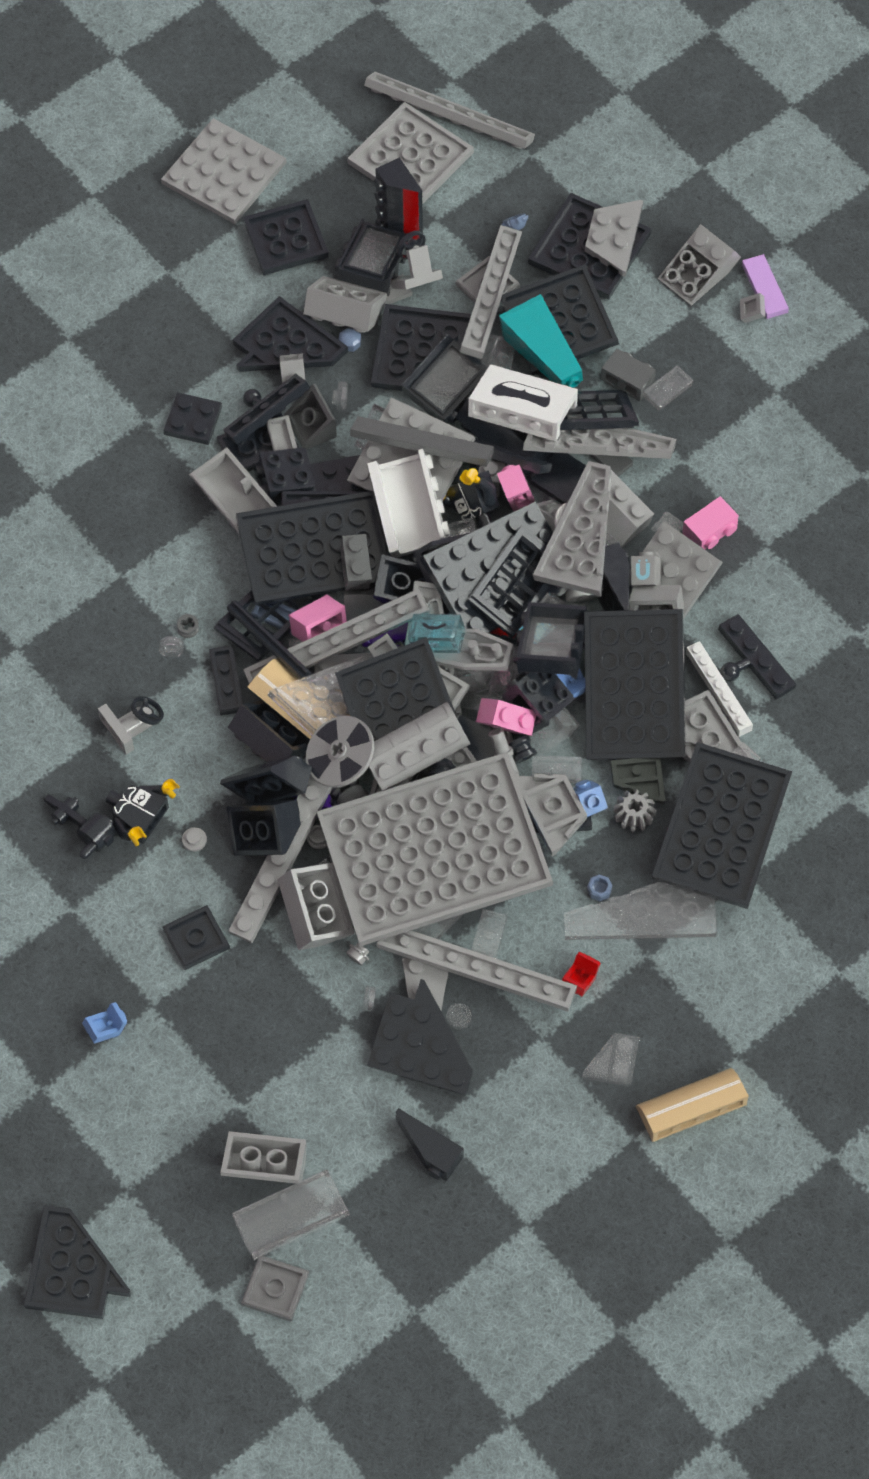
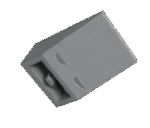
[658,224,741,306]

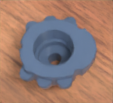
[501,213,528,230]

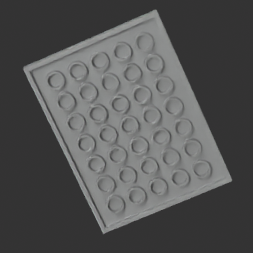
[317,752,553,946]

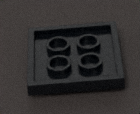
[243,199,329,275]

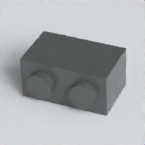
[601,348,656,401]
[340,534,372,591]

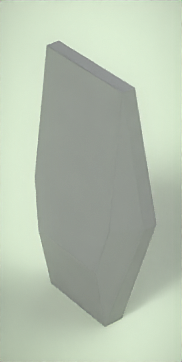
[429,628,514,671]

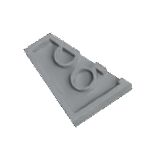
[402,957,448,1011]

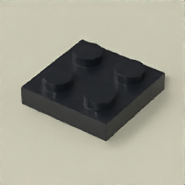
[163,392,222,445]

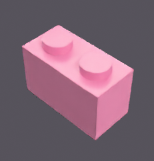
[497,465,535,511]
[682,496,739,549]
[289,595,347,642]
[476,698,536,736]

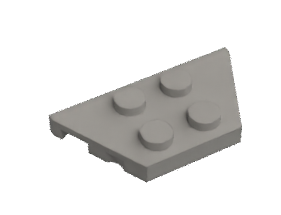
[585,200,643,277]
[515,773,587,856]

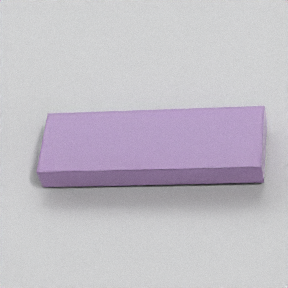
[742,254,789,319]

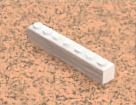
[686,641,753,737]

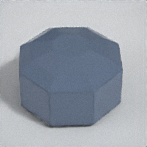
[339,328,361,352]
[587,875,612,901]

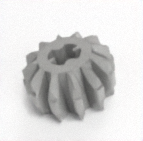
[614,789,656,833]

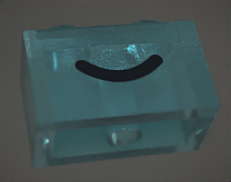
[407,613,466,653]

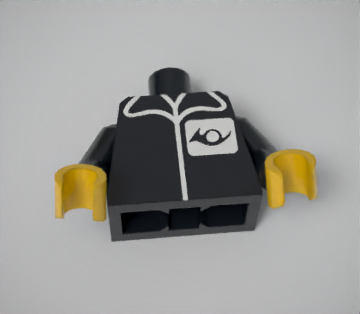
[442,468,499,528]
[106,779,180,846]

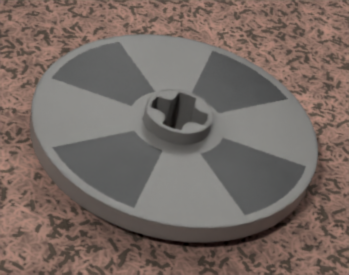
[306,716,374,788]

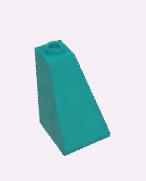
[499,294,583,388]

